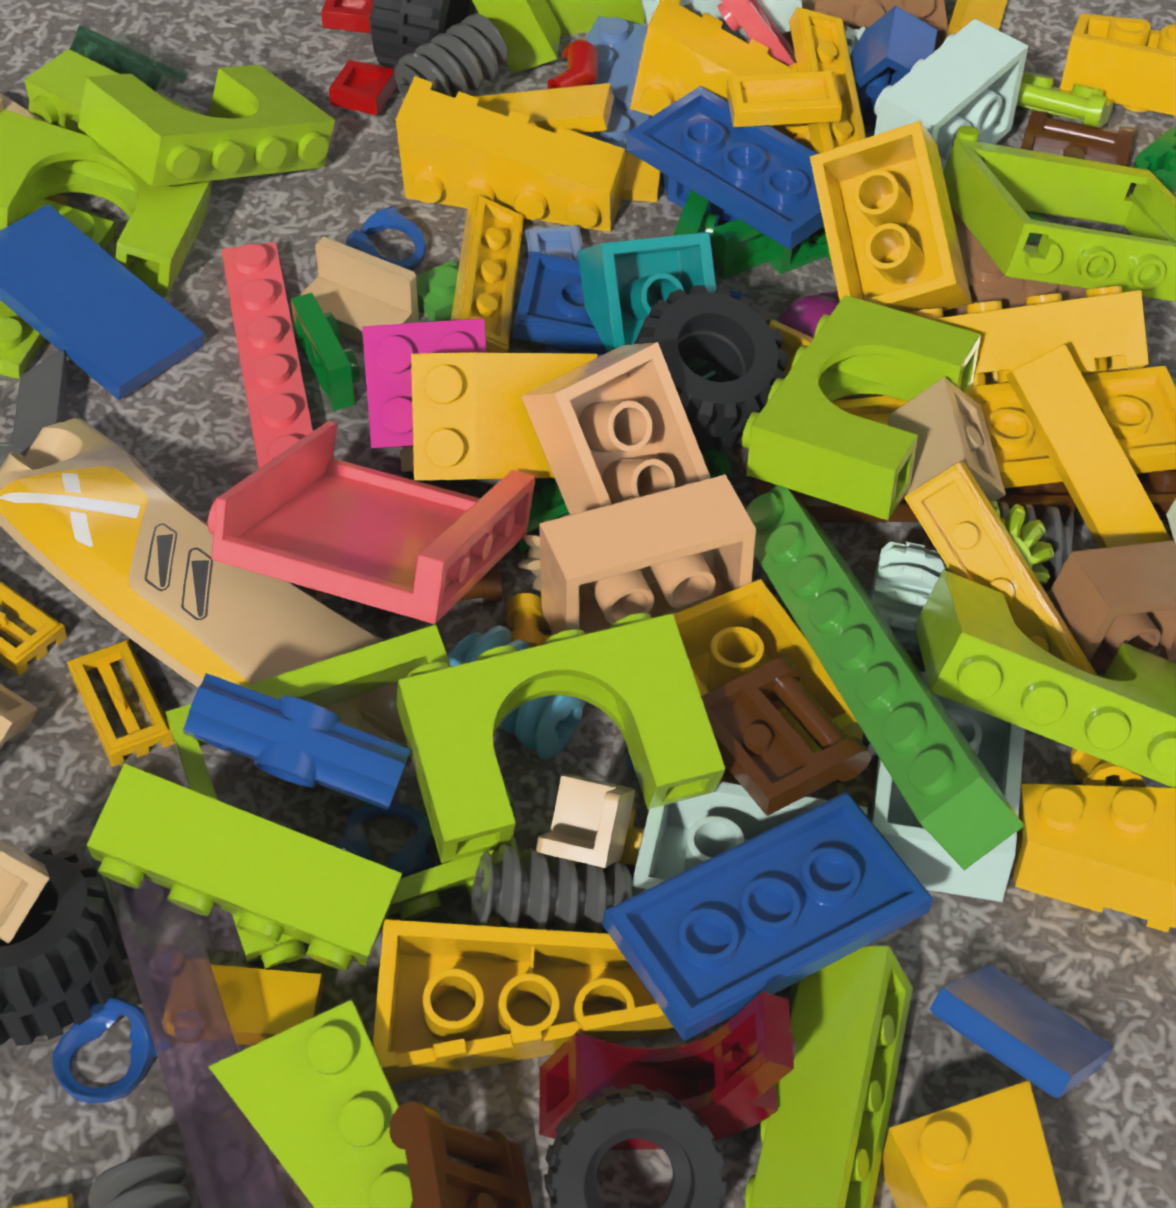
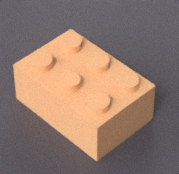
[521,342,711,514]
[539,475,756,635]

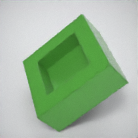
[416,260,459,322]

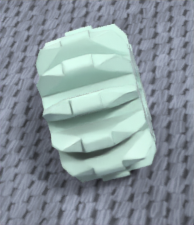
[869,541,945,652]

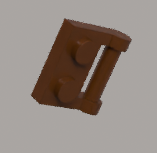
[1020,109,1135,166]
[701,657,872,816]
[389,1101,533,1208]

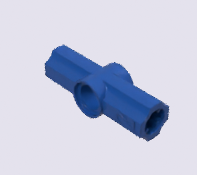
[183,673,411,810]

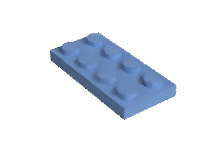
[580,16,652,153]

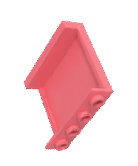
[208,421,536,624]

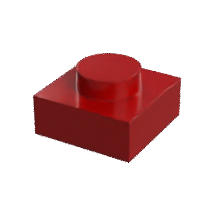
[321,0,373,33]
[329,59,397,116]

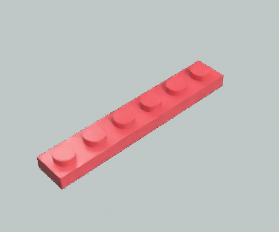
[221,242,313,469]

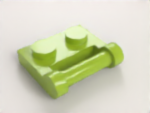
[1016,72,1115,128]

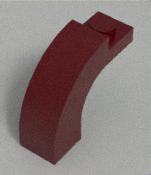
[539,992,796,1150]

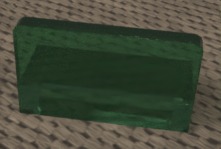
[70,25,188,92]

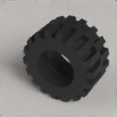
[371,0,475,69]
[634,285,788,453]
[0,848,129,1046]

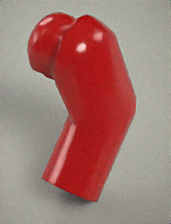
[547,39,598,89]

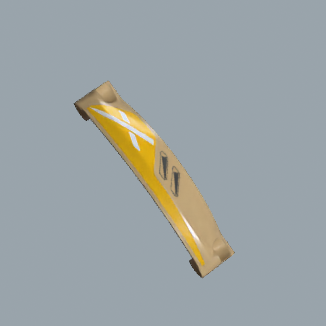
[0,418,411,756]

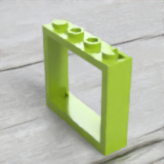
[943,138,1176,302]
[166,624,520,969]

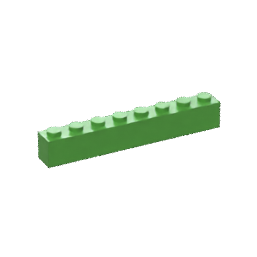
[746,485,1024,870]

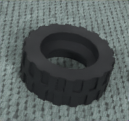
[544,1084,727,1208]

